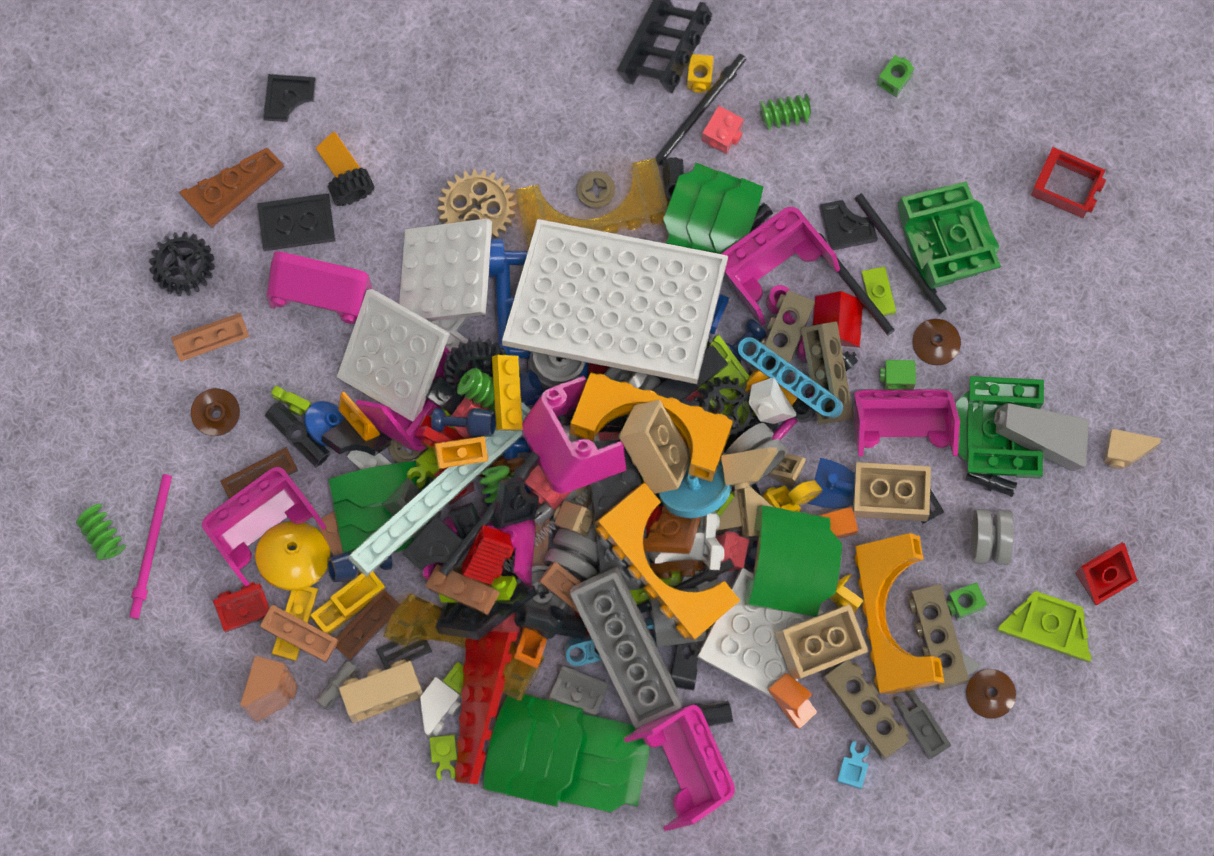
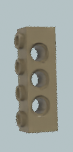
[748,290,815,384]
[801,322,854,425]
[908,584,969,691]
[823,660,910,761]

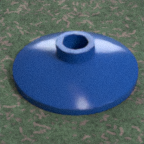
[304,401,346,447]

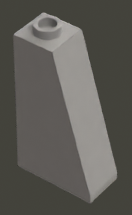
[994,403,1089,471]

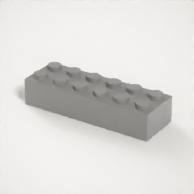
[570,566,683,728]

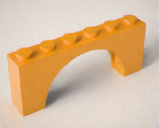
[570,373,733,482]
[594,483,741,640]
[855,533,944,695]

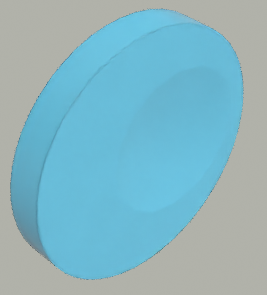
[659,461,732,518]

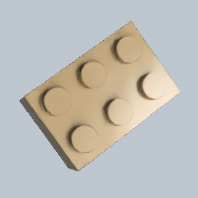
[619,400,691,494]
[853,462,931,521]
[775,604,869,679]
[339,660,423,724]

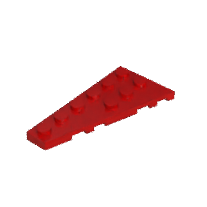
[455,631,518,784]

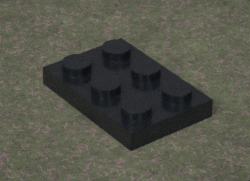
[257,193,336,251]

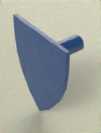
[808,458,855,509]

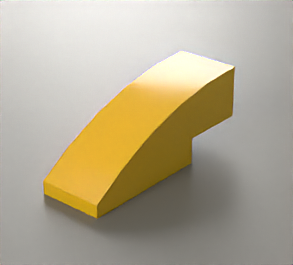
[310,571,385,635]

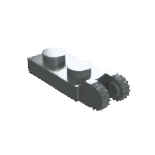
[893,690,952,760]

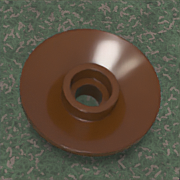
[912,319,961,366]
[191,388,240,436]
[966,669,1016,719]

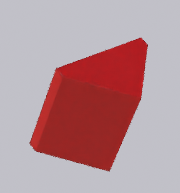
[813,291,863,348]
[1075,542,1138,605]

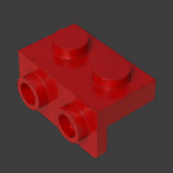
[414,415,466,449]
[213,582,270,633]

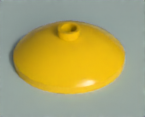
[255,521,330,591]

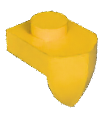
[830,574,864,614]

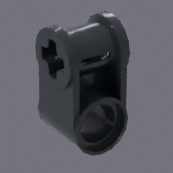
[671,642,699,691]

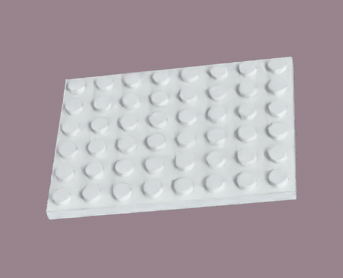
[502,219,728,384]

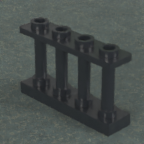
[616,0,712,93]

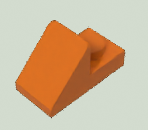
[767,673,817,729]

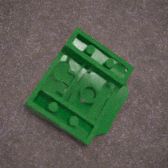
[662,162,764,254]
[897,181,1001,289]
[955,376,1044,479]
[327,461,430,553]
[744,505,842,617]
[484,691,585,808]
[560,714,650,813]

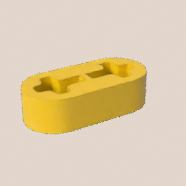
[788,480,823,506]

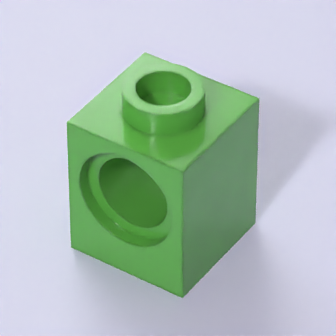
[877,55,915,97]
[879,360,916,389]
[947,582,987,620]

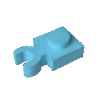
[837,741,869,789]

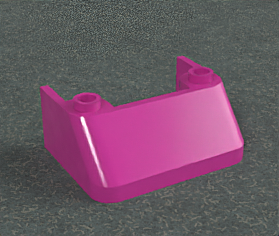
[722,207,840,326]
[266,251,372,324]
[355,346,451,451]
[522,376,626,493]
[854,389,960,456]
[202,467,327,587]
[423,515,536,585]
[624,705,735,831]

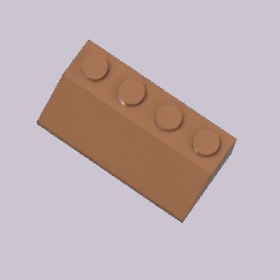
[240,656,298,722]

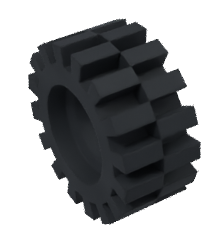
[327,168,375,206]

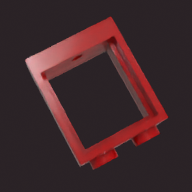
[1030,147,1107,218]

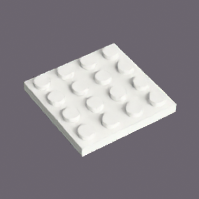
[399,219,492,321]
[337,289,450,422]
[697,568,824,700]

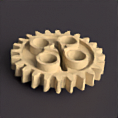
[438,169,516,239]

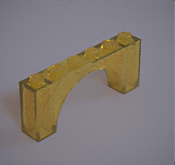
[515,158,668,250]
[383,593,545,701]

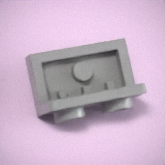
[548,666,608,717]

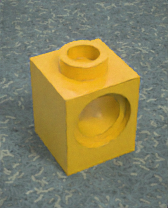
[687,54,714,93]

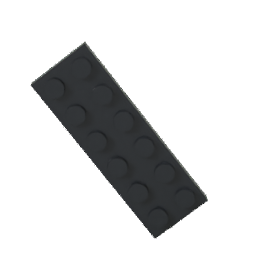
[590,439,650,590]

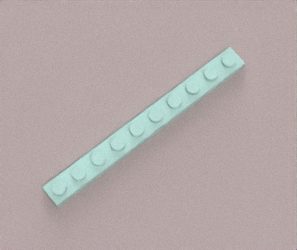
[348,403,531,577]

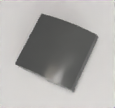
[649,587,706,647]

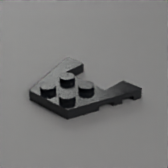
[436,583,537,640]

